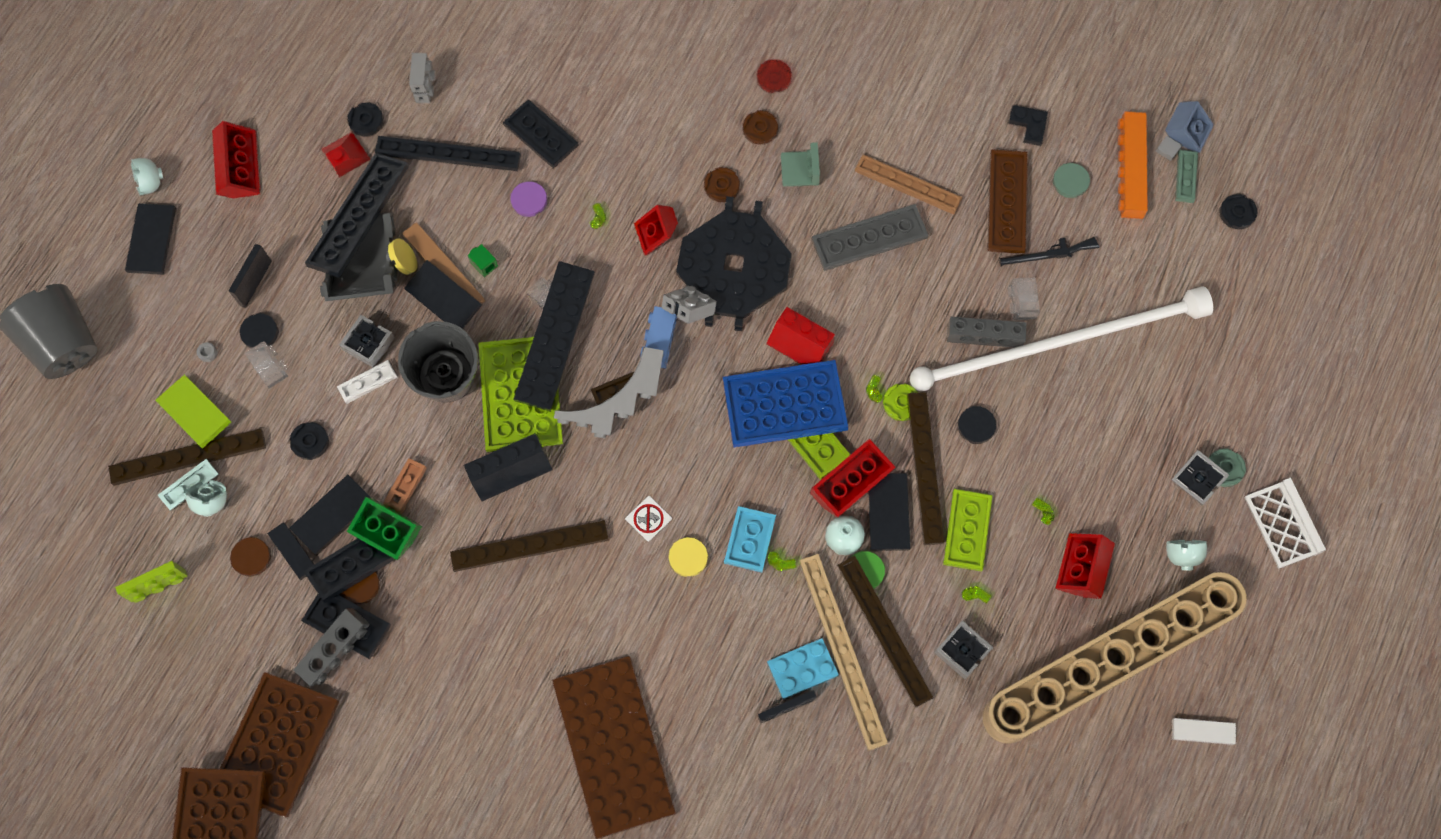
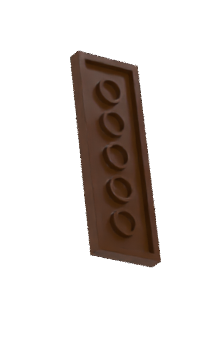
[987,149,1027,254]

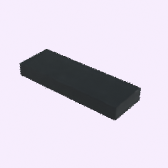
[267,522,314,580]
[757,690,817,724]

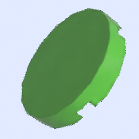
[852,551,885,589]

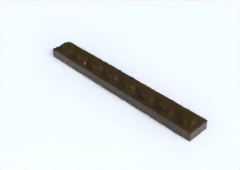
[906,392,944,545]
[108,429,266,486]
[450,520,609,572]
[837,556,933,708]

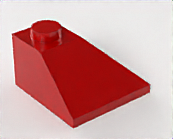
[321,132,371,178]
[634,205,678,255]

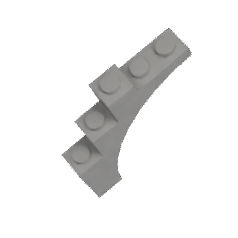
[554,347,664,438]

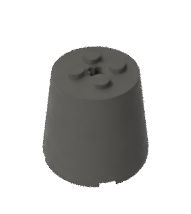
[0,284,98,379]
[398,321,478,403]

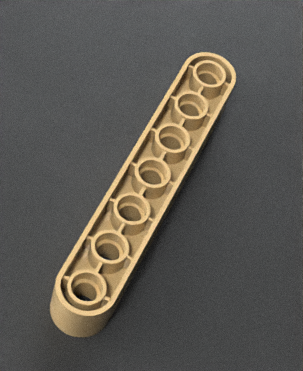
[983,572,1246,744]

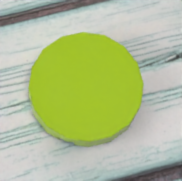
[883,384,918,421]

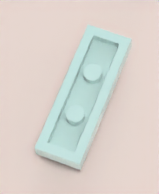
[158,459,219,510]

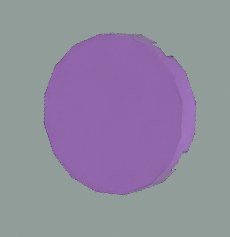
[510,182,547,217]

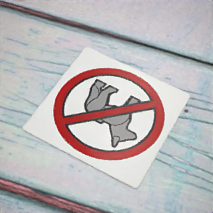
[625,496,672,542]

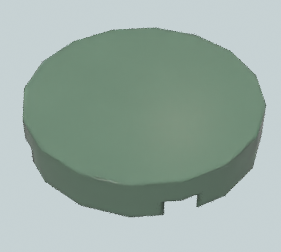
[1053,163,1090,198]
[1209,449,1246,487]

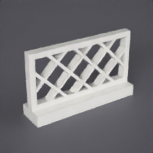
[1244,478,1326,569]

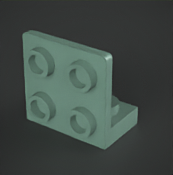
[781,142,820,187]

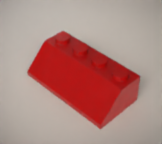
[212,121,260,199]
[810,439,896,518]

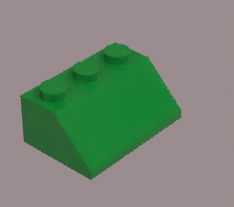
[346,497,422,560]

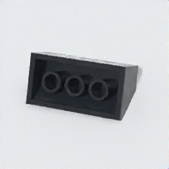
[464,433,553,502]

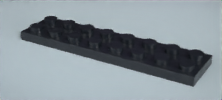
[305,153,409,278]
[514,261,595,412]

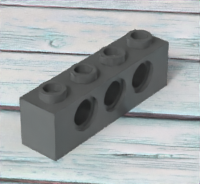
[947,316,1026,348]
[293,608,370,686]

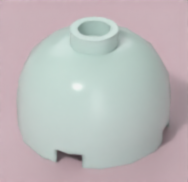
[131,158,163,196]
[185,480,227,517]
[825,515,865,555]
[1166,540,1207,570]

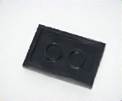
[228,244,272,308]

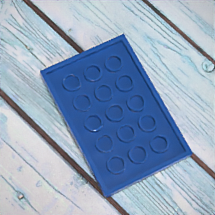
[723,360,848,448]

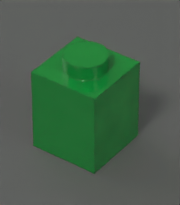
[467,244,498,278]

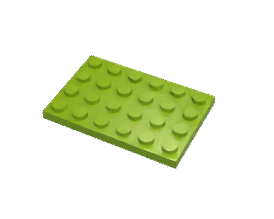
[479,337,563,452]

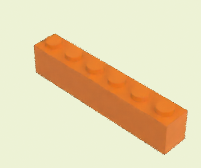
[1118,112,1148,219]

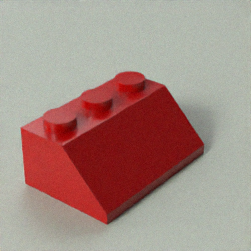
[766,307,835,365]
[1055,533,1115,599]

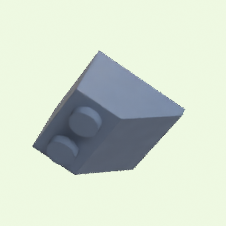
[1165,101,1214,153]

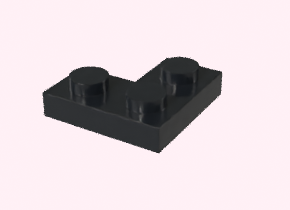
[1008,105,1048,146]

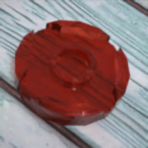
[757,59,792,93]

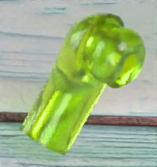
[590,203,606,229]
[1032,497,1055,525]
[962,586,992,604]

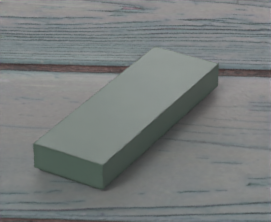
[1175,150,1198,203]

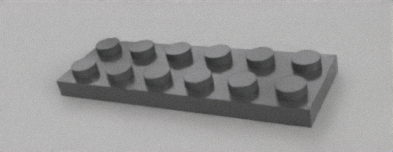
[811,204,928,271]

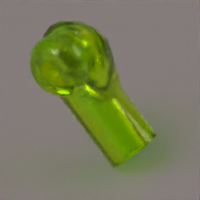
[866,375,883,403]
[768,552,796,571]

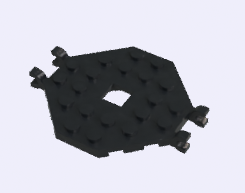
[676,196,792,332]

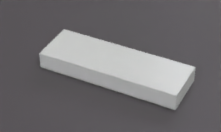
[337,360,398,404]
[1172,718,1236,745]

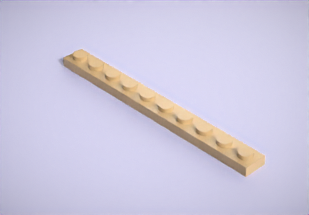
[799,554,888,751]

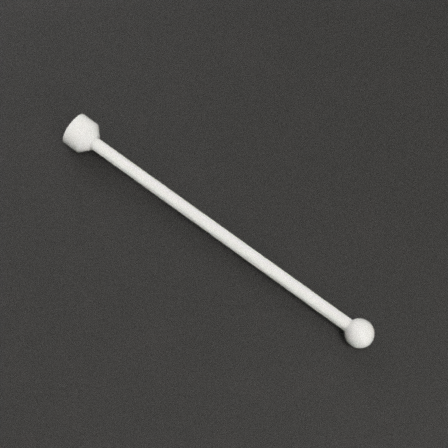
[910,286,1213,391]

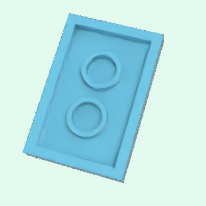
[724,506,776,573]
[767,638,839,700]

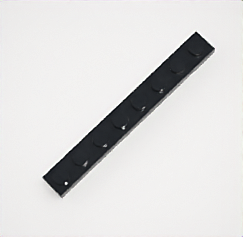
[375,136,521,172]

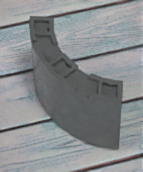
[320,212,398,301]

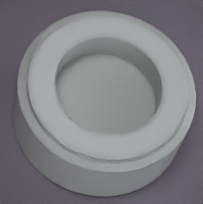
[197,342,217,362]

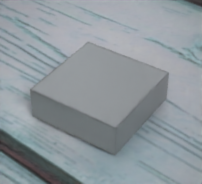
[1156,136,1182,161]

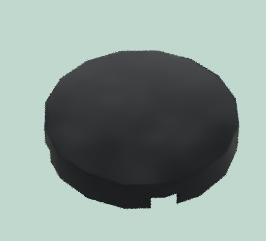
[347,102,384,137]
[1219,194,1258,229]
[239,313,279,350]
[957,406,996,444]
[290,422,329,460]

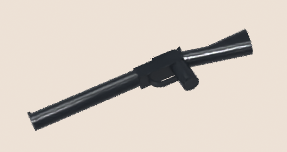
[999,237,1099,267]

